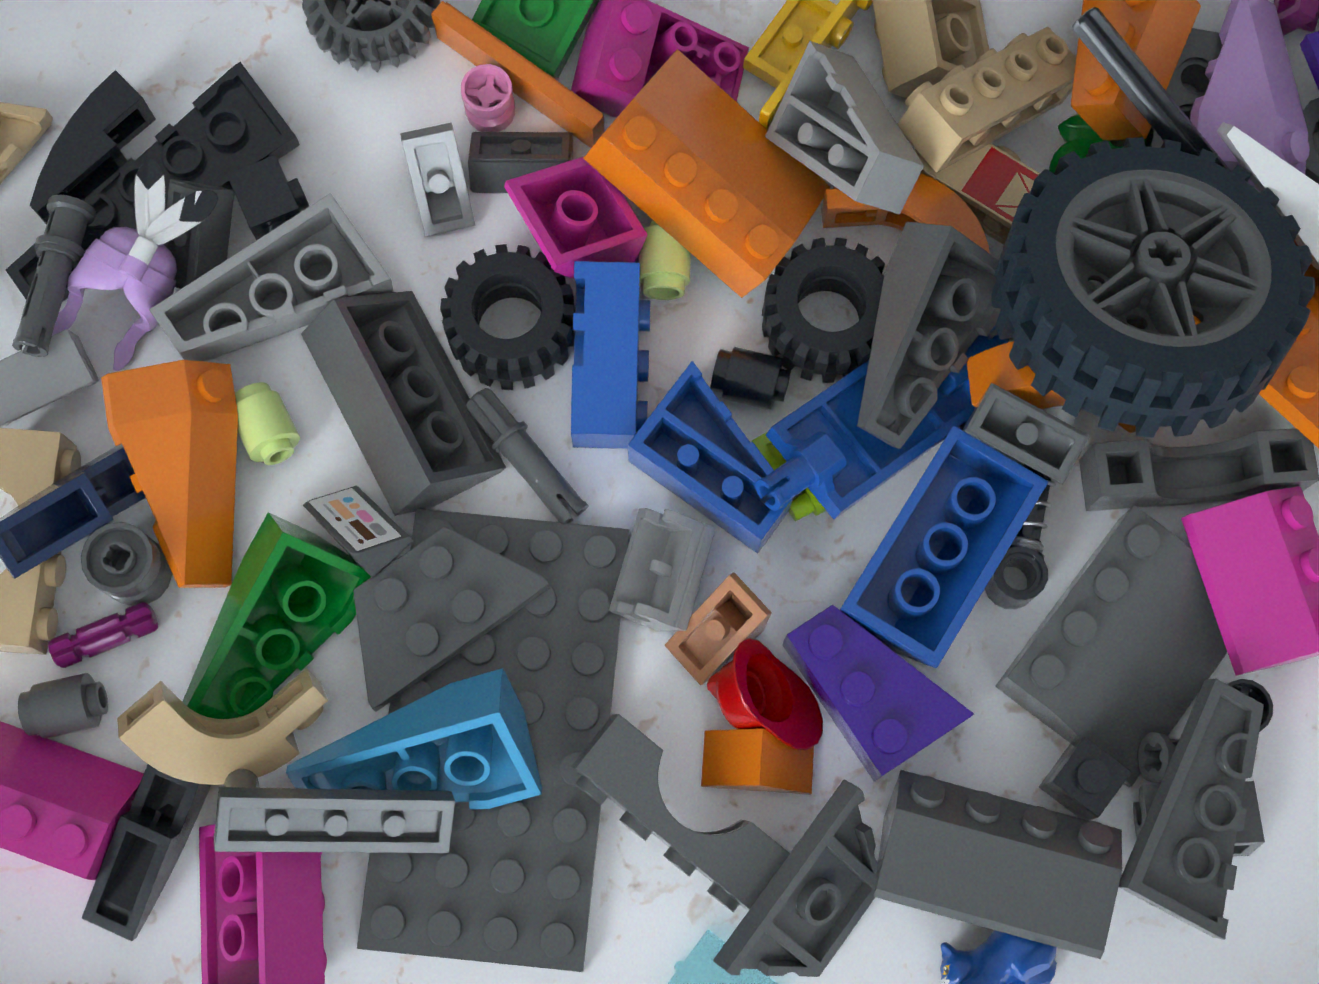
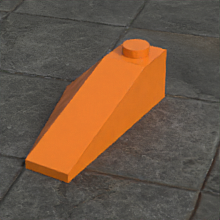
[101,360,238,588]

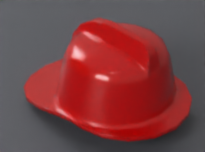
[707,638,823,750]

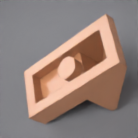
[664,572,772,686]

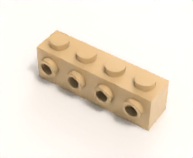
[897,27,1076,173]

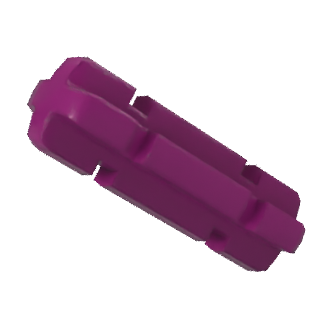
[48,602,158,668]

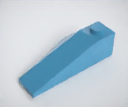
[286,668,542,809]

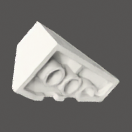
[1217,122,1319,270]

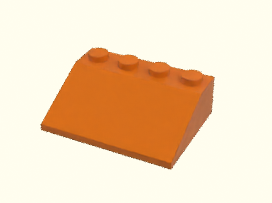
[583,49,831,298]

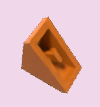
[701,728,814,795]

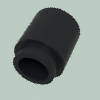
[710,347,791,410]

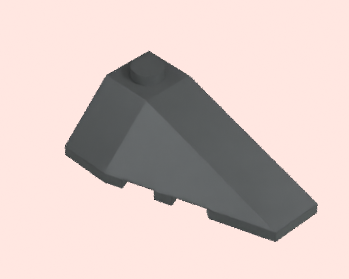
[857,222,1001,449]

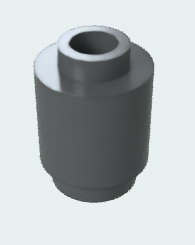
[18,673,108,738]

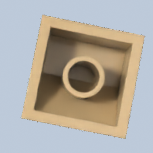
[872,0,989,99]

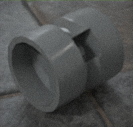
[81,522,173,606]

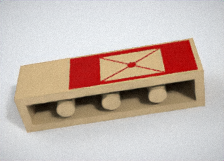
[915,143,1040,245]

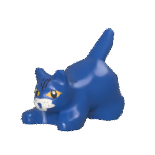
[940,930,1057,984]

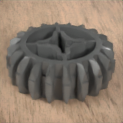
[302,0,440,73]

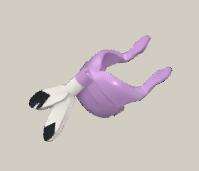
[52,158,218,371]

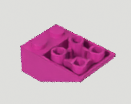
[571,0,749,118]

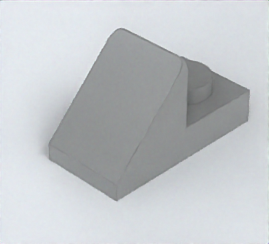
[400,122,475,236]

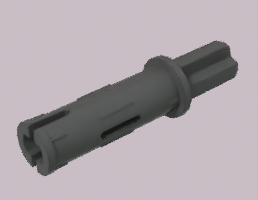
[466,388,589,525]

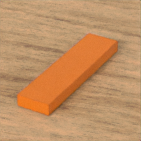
[431,1,605,148]

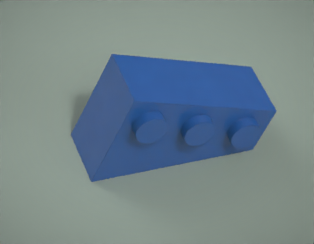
[571,261,651,449]
[628,361,793,554]

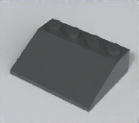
[995,505,1227,787]

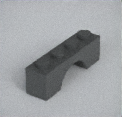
[1079,428,1319,511]
[571,714,790,913]

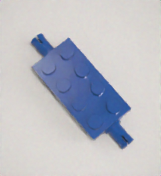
[755,326,1009,520]

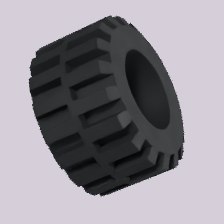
[761,238,885,383]
[440,244,575,390]

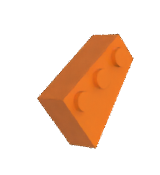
[1071,0,1201,140]

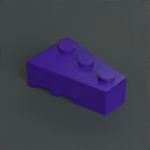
[782,605,974,782]

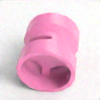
[461,64,515,132]

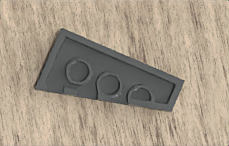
[1119,678,1264,940]

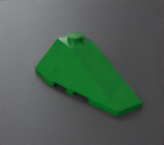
[182,512,371,719]

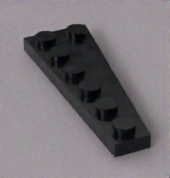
[6,62,300,302]

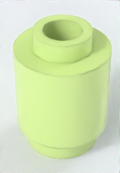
[638,220,691,300]
[235,382,300,465]

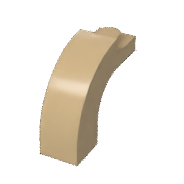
[117,668,328,785]

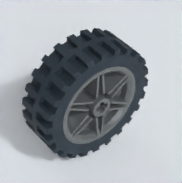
[991,137,1315,438]

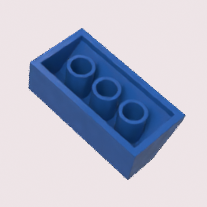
[840,425,1049,668]

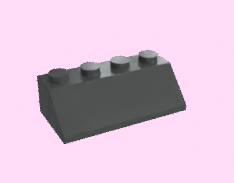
[301,291,506,516]
[873,770,1122,959]

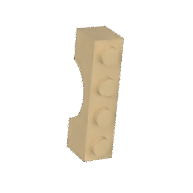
[0,428,81,655]

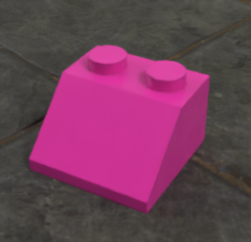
[504,157,648,280]

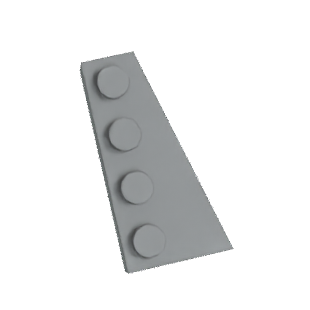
[149,193,394,361]

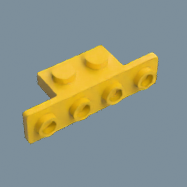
[743,0,873,130]

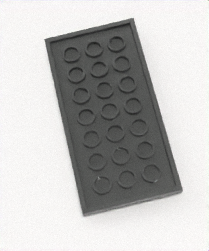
[357,509,630,972]

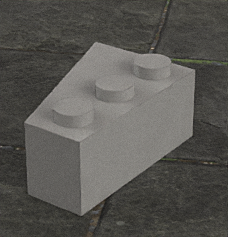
[765,41,924,214]

